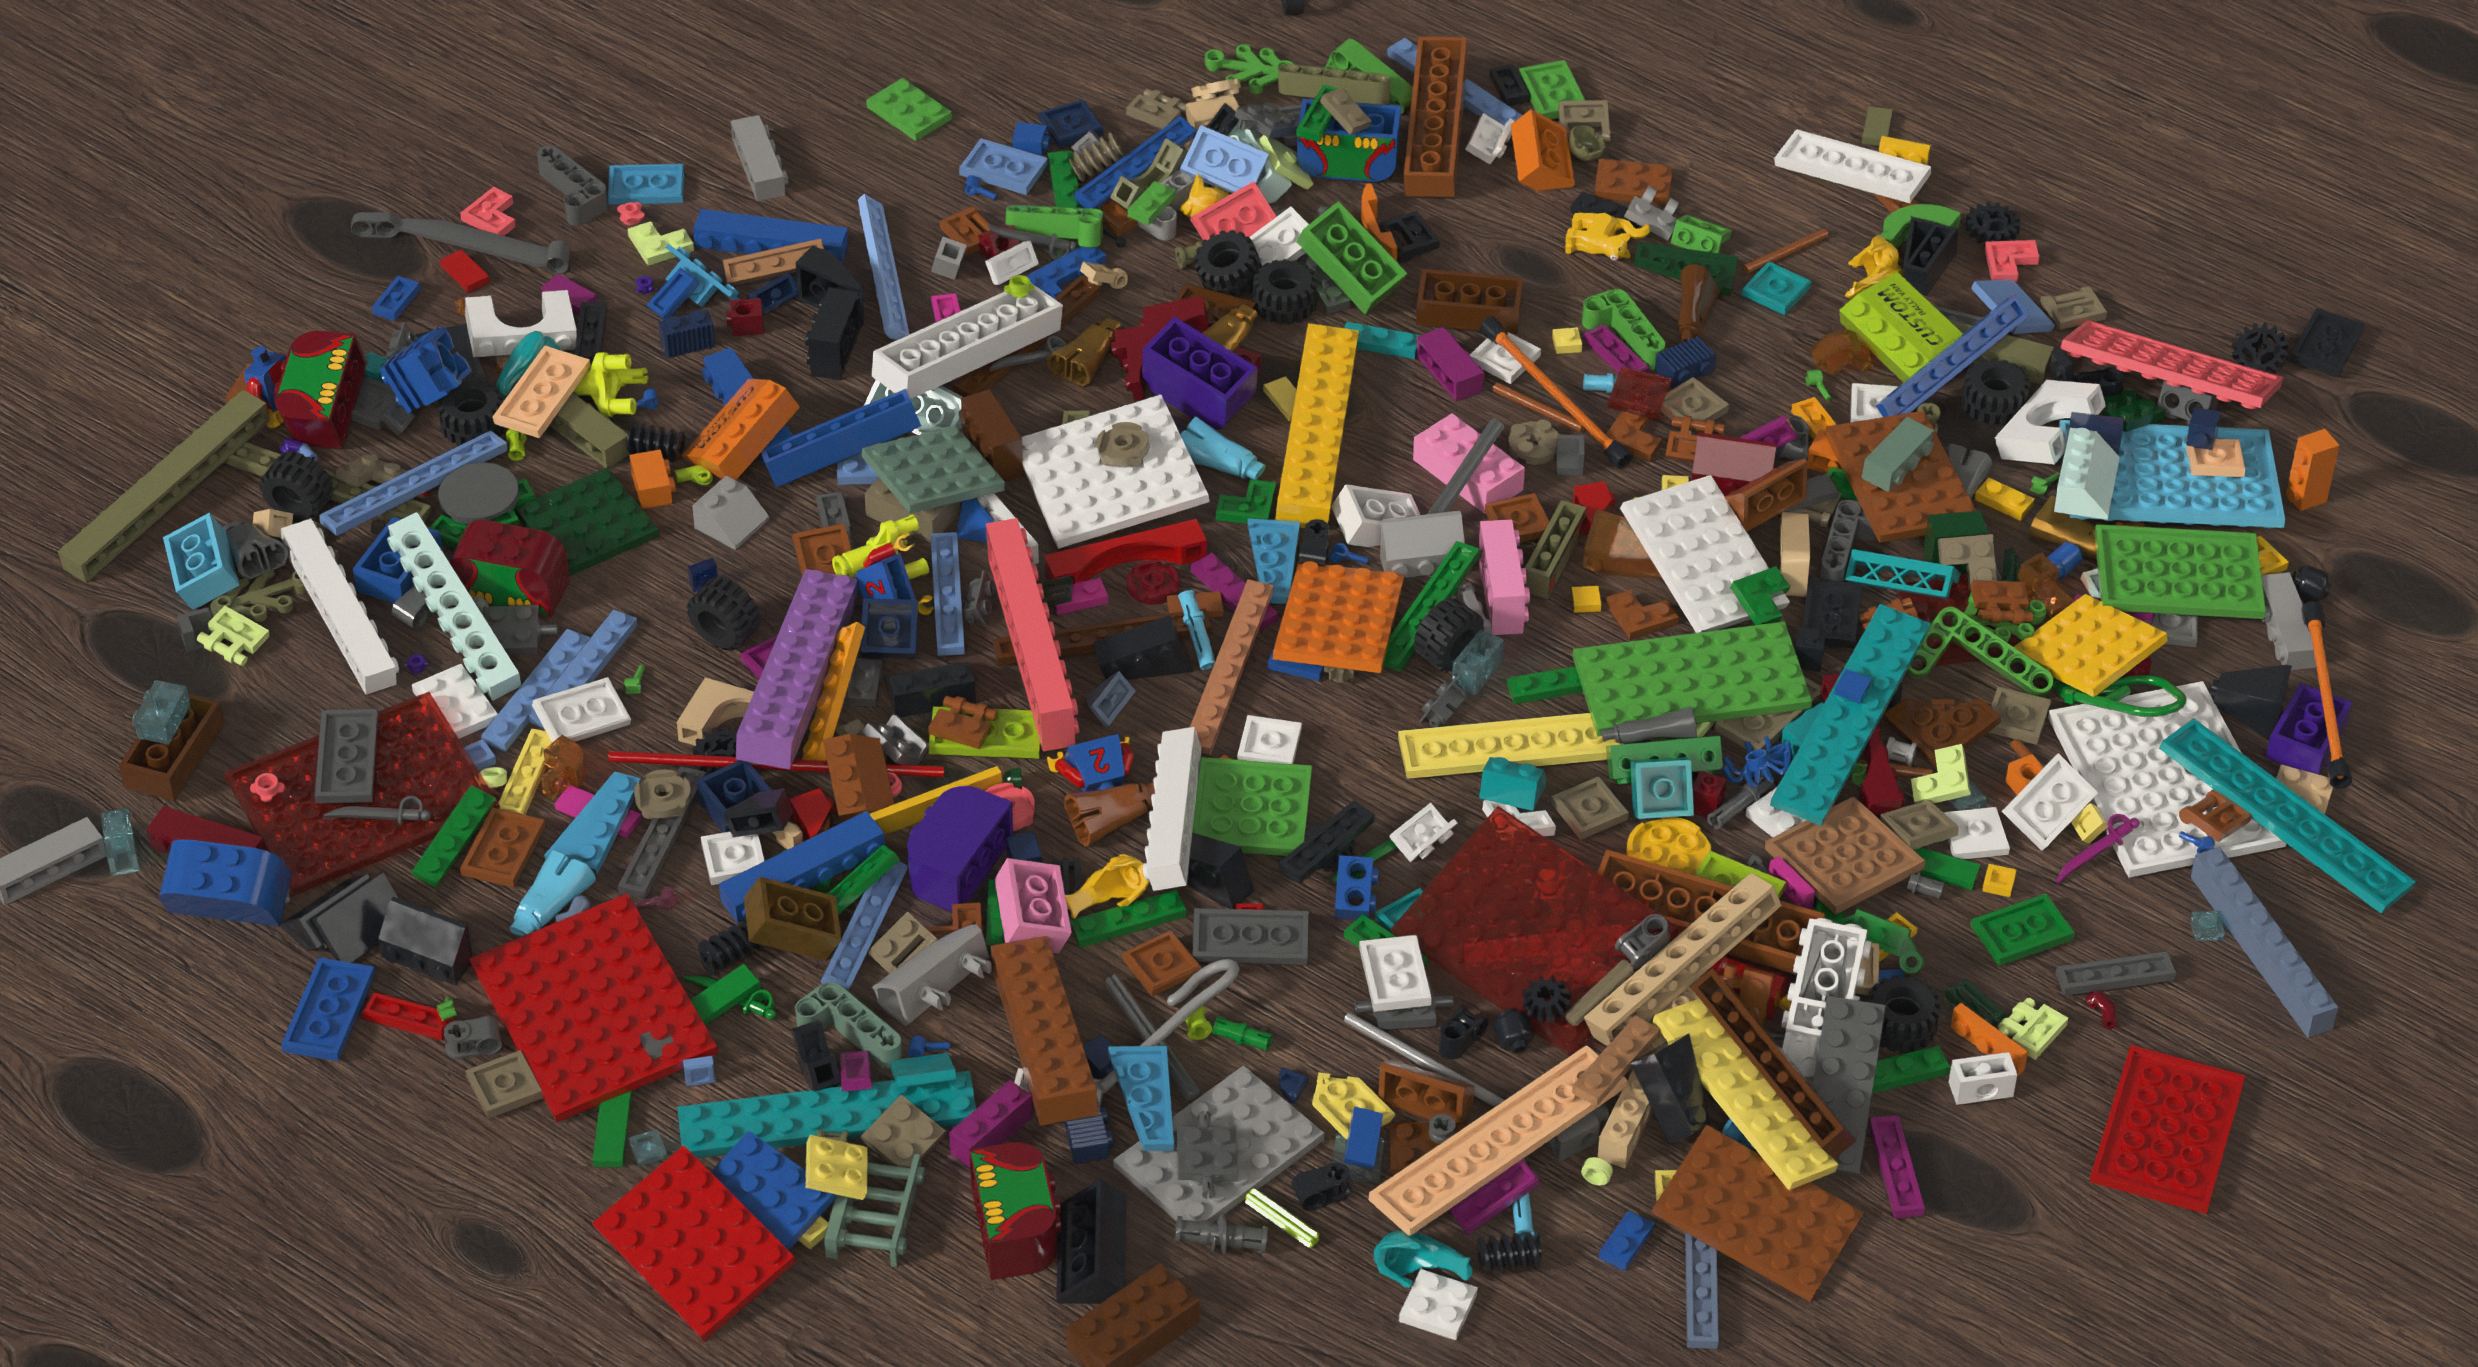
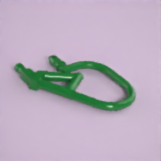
[2052,675,2187,717]

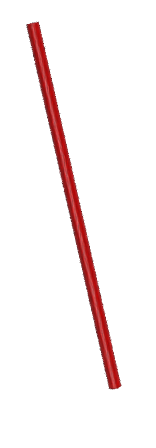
[608,751,944,778]

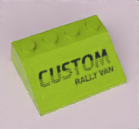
[1839,271,1963,382]

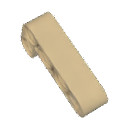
[1780,512,1810,597]

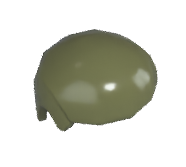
[1568,125,1606,161]

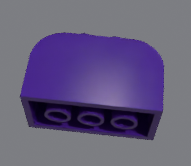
[1142,317,1258,430]
[907,786,1013,912]

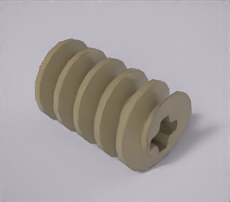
[1068,133,1124,182]

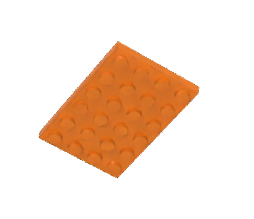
[1273,561,1404,673]

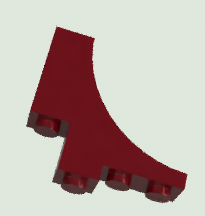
[1111,296,1209,401]

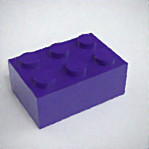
[2266,683,2352,775]

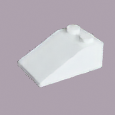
[1331,484,1421,547]

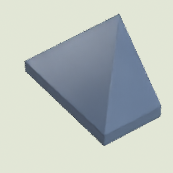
[1086,671,1136,727]

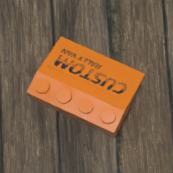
[682,379,800,480]

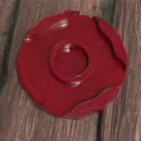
[1126,560,1180,605]

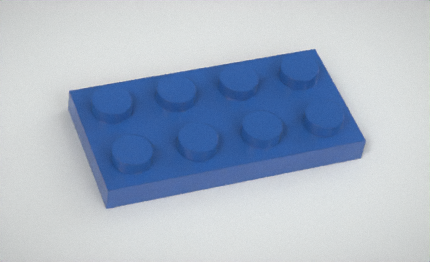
[281,957,375,1061]

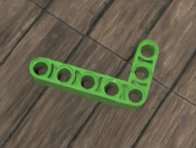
[1907,607,2053,698]

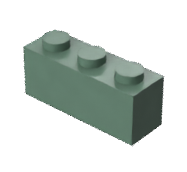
[1861,417,1934,492]

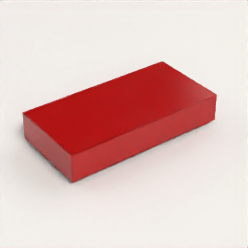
[440,250,490,293]

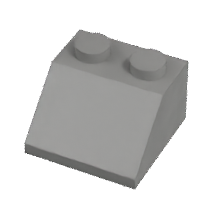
[692,476,769,550]

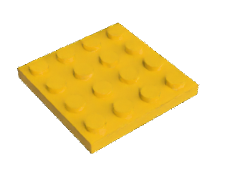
[2014,594,2168,697]

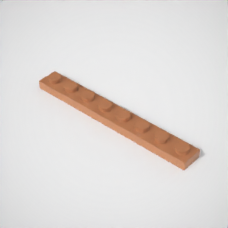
[1190,579,1274,755]

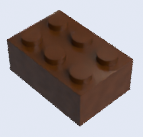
[959,389,1023,482]

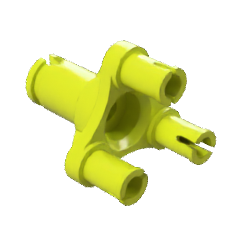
[574,352,648,417]
[832,514,929,580]

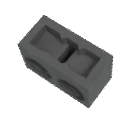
[2157,380,2219,424]

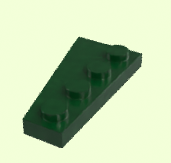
[1634,242,1738,297]

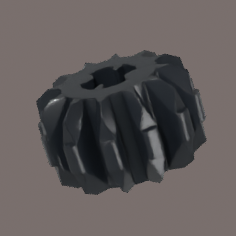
[1522,974,1571,1025]

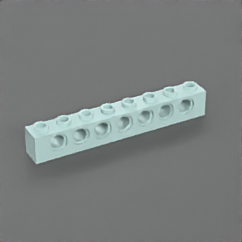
[387,512,521,701]

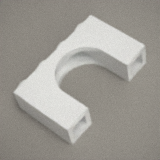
[465,290,576,357]
[1995,380,2106,464]

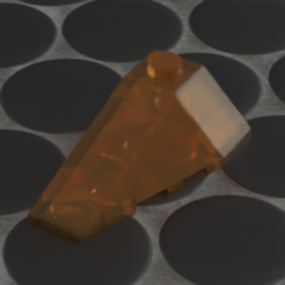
[1583,509,1663,579]

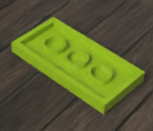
[929,706,1041,759]

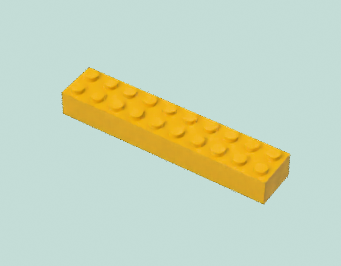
[1275,323,1359,528]

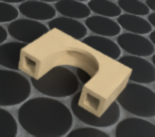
[677,677,779,771]

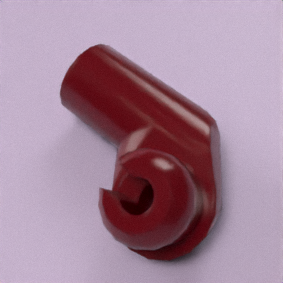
[2086,990,2117,1029]

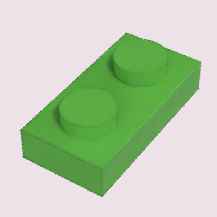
[1128,181,1176,225]

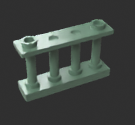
[824,1154,925,1267]

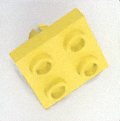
[806,1135,867,1200]

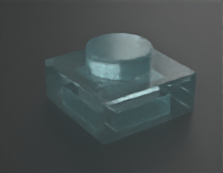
[1949,781,1987,811]
[2190,911,2225,941]
[629,1129,667,1166]

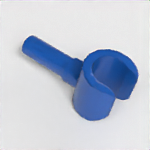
[965,175,997,200]
[636,389,658,410]
[1329,543,1368,564]
[2179,831,2215,854]
[908,1036,950,1058]

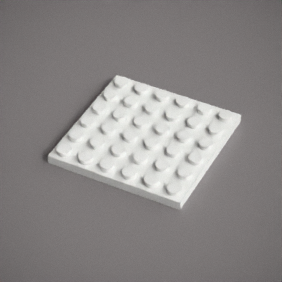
[1022,395,1209,549]

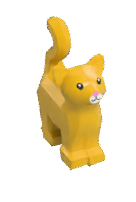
[1565,212,1651,261]

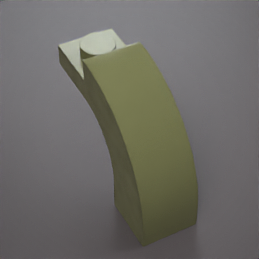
[1110,138,1188,209]

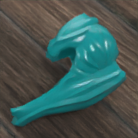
[495,331,560,399]
[1374,1229,1473,1288]

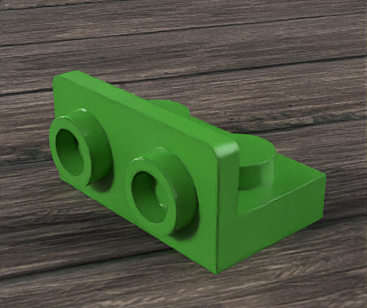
[1671,214,1732,253]

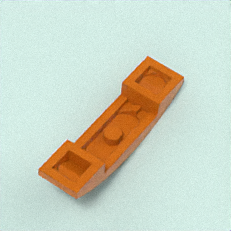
[1361,183,1397,262]

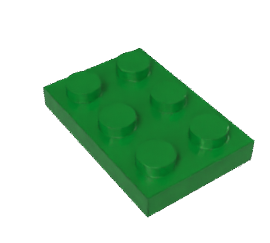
[1970,893,2075,966]

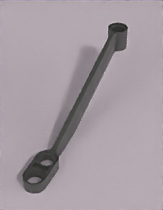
[351,212,571,274]

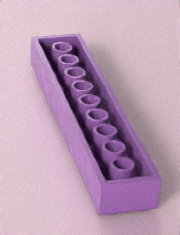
[736,569,858,770]

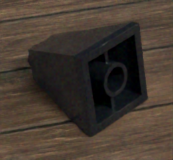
[2210,665,2292,740]

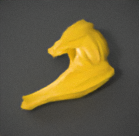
[1180,174,1230,219]
[1845,235,1903,299]
[1065,854,1150,919]

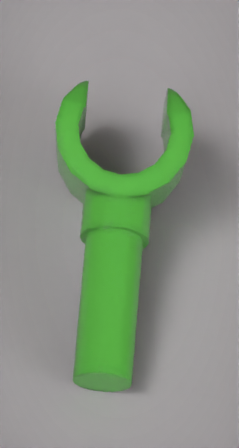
[1805,370,1831,401]
[2030,472,2060,495]
[625,665,645,694]
[1852,763,1867,785]
[437,997,457,1021]

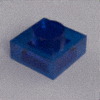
[688,558,718,592]

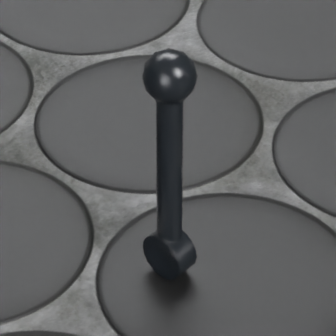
[1103,226,1126,247]

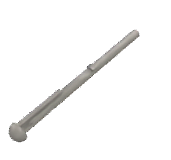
[1344,1012,1505,1107]

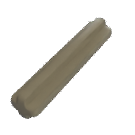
[1565,960,1634,1026]

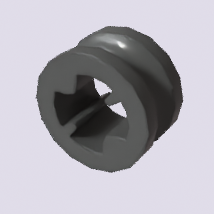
[1428,1114,1456,1144]

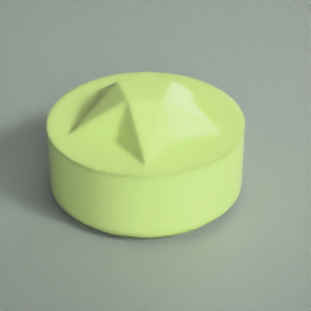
[479,767,507,789]
[1581,1157,1613,1186]

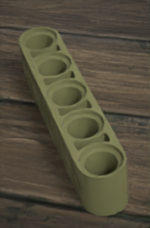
[1278,64,1391,105]

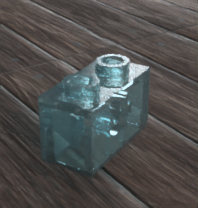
[1452,629,1504,696]
[132,680,190,744]
[100,808,140,876]

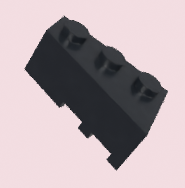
[1903,216,1958,296]
[1094,615,1192,680]
[1187,832,1254,909]
[1630,1033,1711,1143]

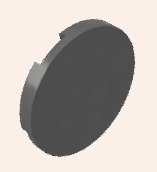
[438,463,519,524]

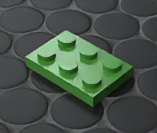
[1518,60,1585,120]
[866,78,952,141]

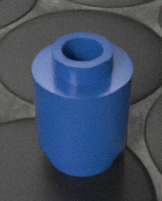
[2043,542,2083,580]

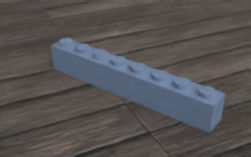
[2191,847,2338,1038]

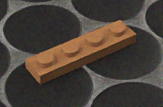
[723,239,824,286]
[1572,1015,1660,1106]

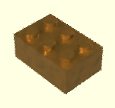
[744,877,842,961]

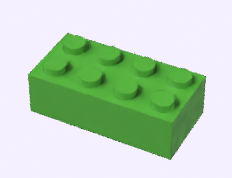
[1296,201,1407,315]

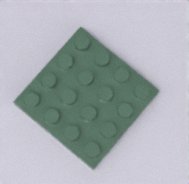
[862,426,1005,514]

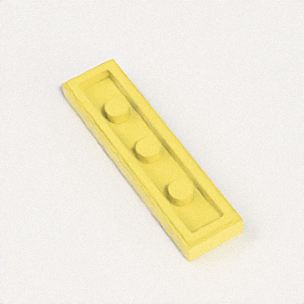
[496,729,555,815]

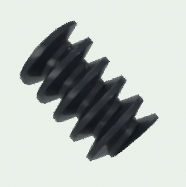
[626,423,685,463]
[698,920,764,976]
[1477,1232,1541,1274]

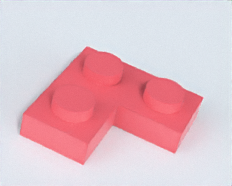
[460,187,516,236]
[1984,240,2039,282]

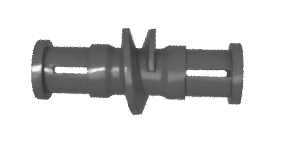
[1174,1215,1268,1255]

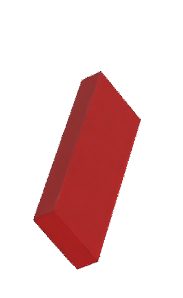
[362,992,455,1041]

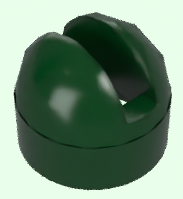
[1003,767,1023,789]

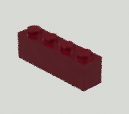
[146,806,265,854]

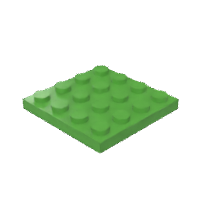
[1192,757,1312,856]

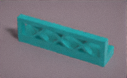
[1845,549,1961,599]

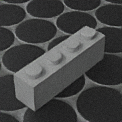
[731,115,788,201]
[2261,572,2316,670]
[0,817,107,905]

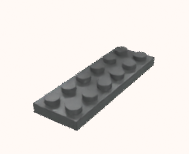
[1813,996,1886,1176]

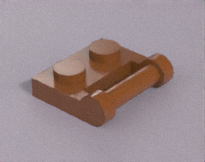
[940,206,1000,255]
[2179,789,2252,842]

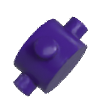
[635,276,654,294]
[405,654,429,674]

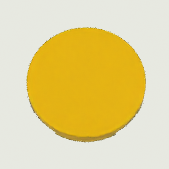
[1626,817,1711,875]

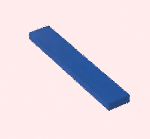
[1074,116,1198,209]

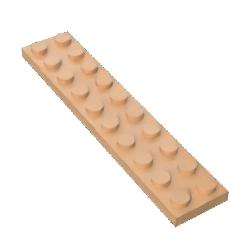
[1369,1045,1628,1237]

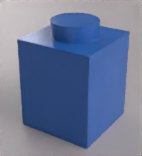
[1012,122,1051,156]

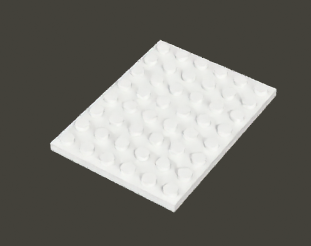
[2048,681,2287,878]

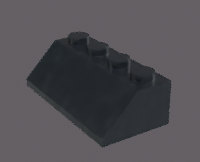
[1056,1179,1127,1304]

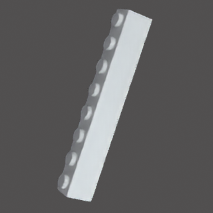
[281,519,399,695]
[1143,727,1202,891]

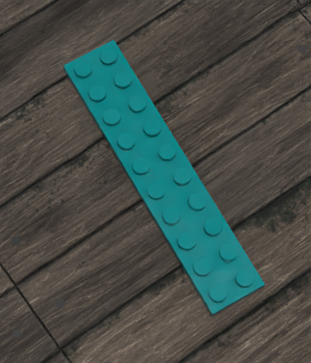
[1770,604,1931,826]
[2159,718,2416,914]
[677,1071,976,1158]

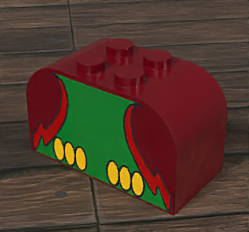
[274,331,368,449]
[449,520,570,617]
[969,1142,1061,1280]

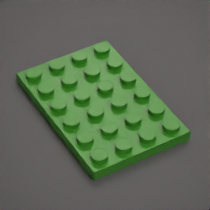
[2094,524,2266,619]

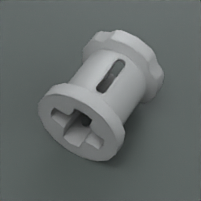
[1886,736,1917,766]

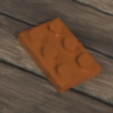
[1594,159,1673,205]
[460,808,546,887]

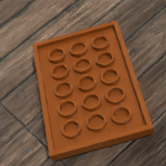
[1825,411,1976,543]
[1651,1125,1864,1302]

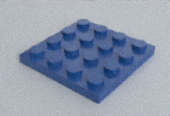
[711,1130,837,1251]

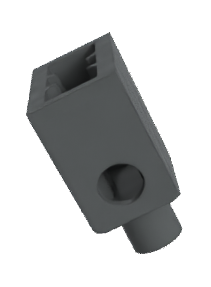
[1547,1104,1609,1161]

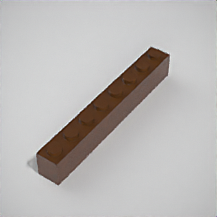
[1690,968,1857,1160]

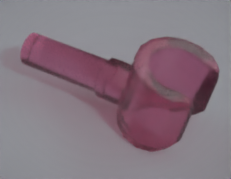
[636,887,677,910]

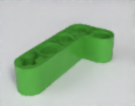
[1325,39,1413,114]
[1005,205,1103,247]
[1582,289,1665,370]

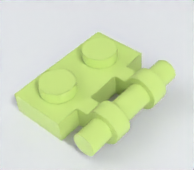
[197,606,269,666]
[1998,998,2068,1060]

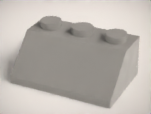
[1380,511,1465,578]

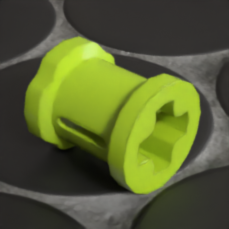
[1185,1005,1212,1041]

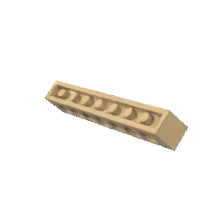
[1584,873,1782,1046]
[1597,977,1701,1168]

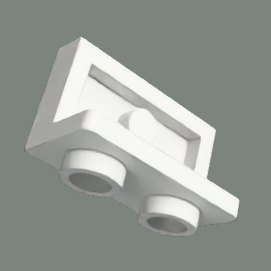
[1465,113,1514,164]
[1389,803,1458,862]

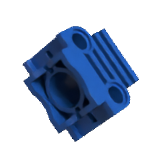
[380,326,472,413]

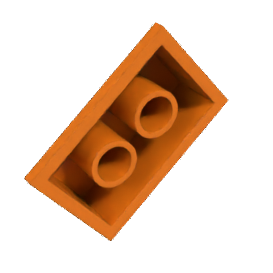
[1511,109,1575,191]

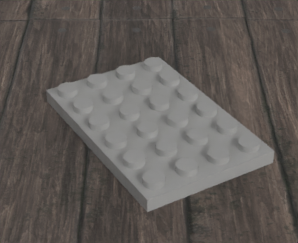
[1113,1066,1324,1223]

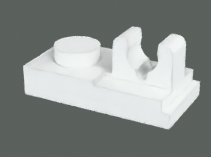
[985,241,1039,285]

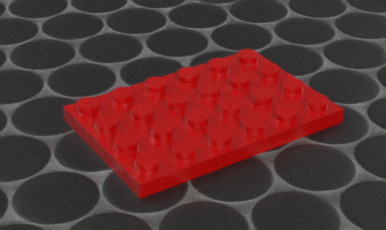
[2089,1045,2245,1214]
[592,1145,797,1341]

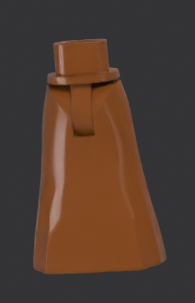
[1064,783,1155,847]

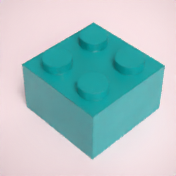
[1630,757,1694,819]

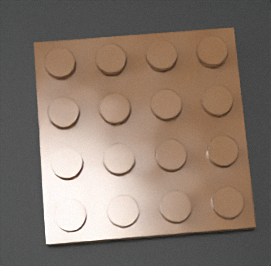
[1765,796,1925,915]

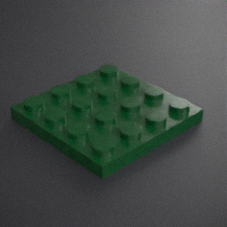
[514,467,660,576]

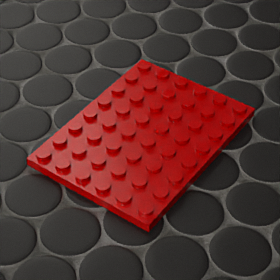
[469,893,719,1123]

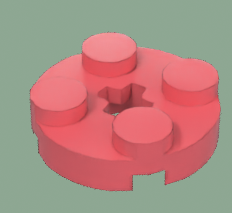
[986,783,1035,831]

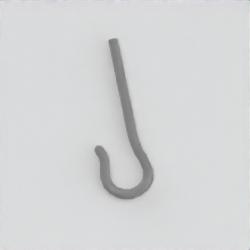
[1098,959,1240,1093]

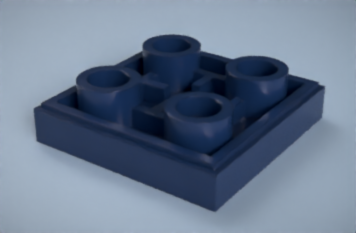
[2068,412,2124,455]

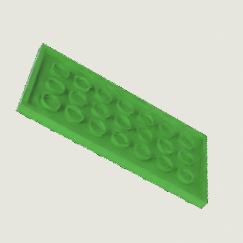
[1573,622,1812,737]

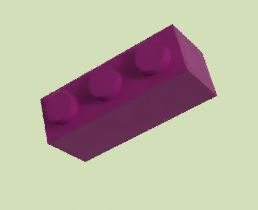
[1416,327,1485,402]
[949,1080,1033,1168]

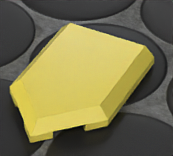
[1312,1073,1395,1140]

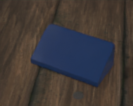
[746,272,798,316]

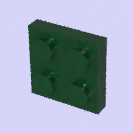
[2098,390,2165,432]

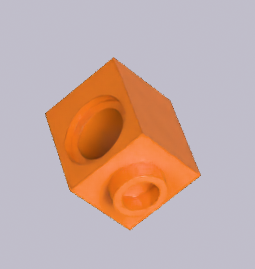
[2006,754,2043,795]

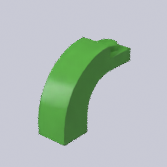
[1881,204,1961,249]

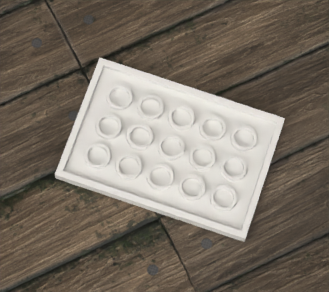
[1620,475,1790,633]

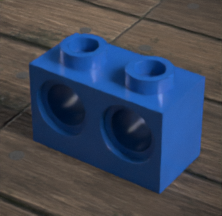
[1335,855,1379,920]

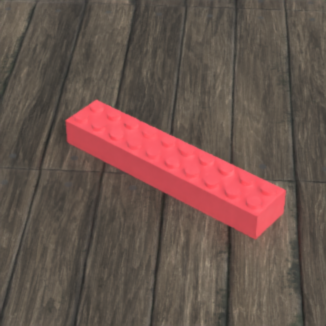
[986,518,1079,752]

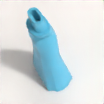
[1180,417,1266,480]
[509,850,596,937]

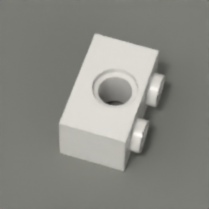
[1949,1052,2017,1105]

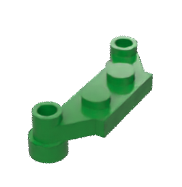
[1828,909,1924,974]

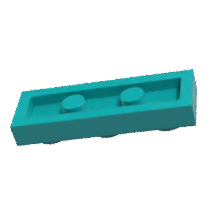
[1344,322,1420,359]

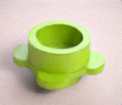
[1004,275,1034,298]

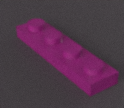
[1191,553,1278,632]
[1868,1115,1925,1219]

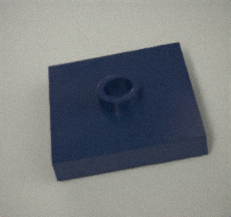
[1039,99,1104,148]

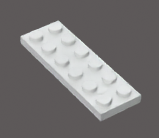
[1775,129,1931,203]

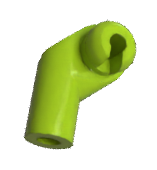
[674,465,713,485]

